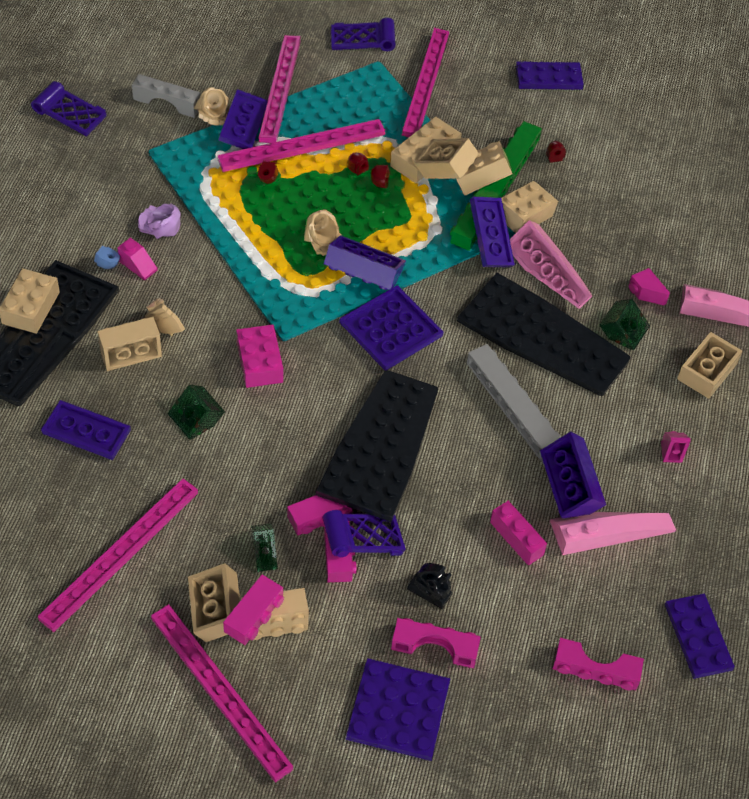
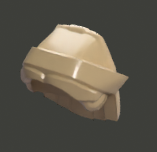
[194,87,229,126]
[304,210,342,256]
[144,298,185,336]

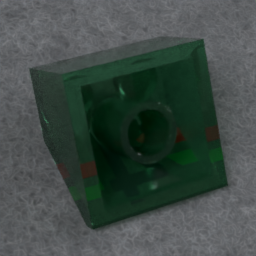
[599,298,650,350]
[167,384,225,440]

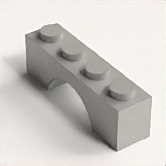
[132,74,201,118]

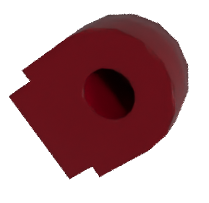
[546,141,566,163]
[347,152,369,176]
[258,161,279,184]
[371,165,390,188]

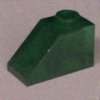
[251,523,278,572]

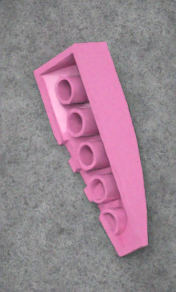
[510,220,592,309]
[680,284,749,327]
[550,512,676,555]

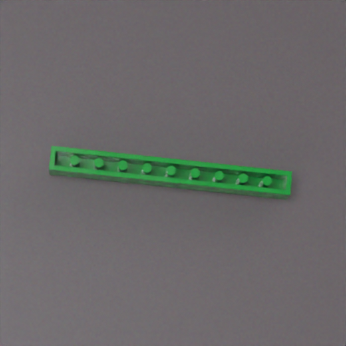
[450,121,542,251]

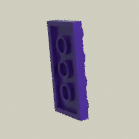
[516,61,584,90]
[218,89,268,149]
[470,197,515,267]
[41,400,131,460]
[665,593,735,679]

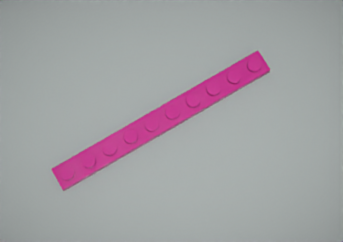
[402,28,450,137]
[259,35,301,143]
[218,119,385,172]
[38,479,198,632]
[151,604,293,783]

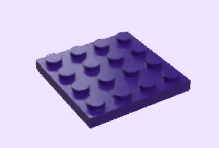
[340,285,444,371]
[346,658,451,761]

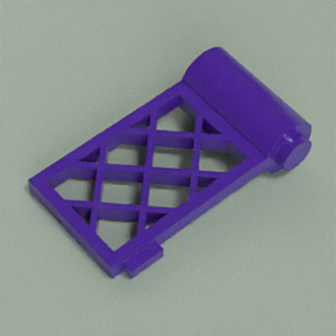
[331,17,396,51]
[31,81,106,137]
[322,510,406,558]

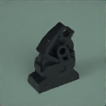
[407,563,453,609]

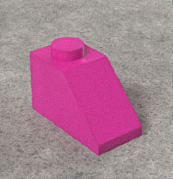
[117,237,158,281]
[628,268,670,305]
[661,431,691,463]

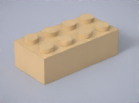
[390,117,462,183]

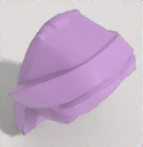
[138,204,181,239]

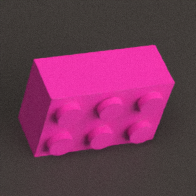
[236,324,283,388]

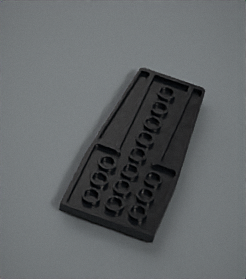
[0,260,119,406]
[457,273,631,396]
[316,370,438,522]

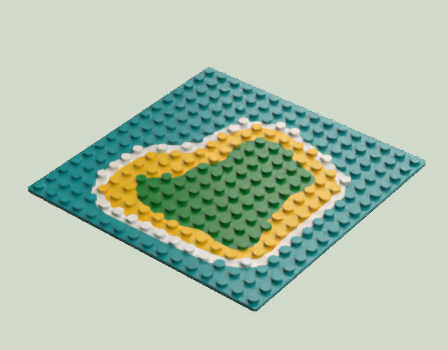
[149,62,516,341]

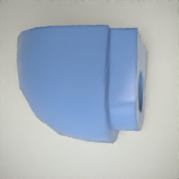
[94,246,120,269]

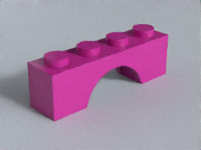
[391,618,481,668]
[553,638,644,690]

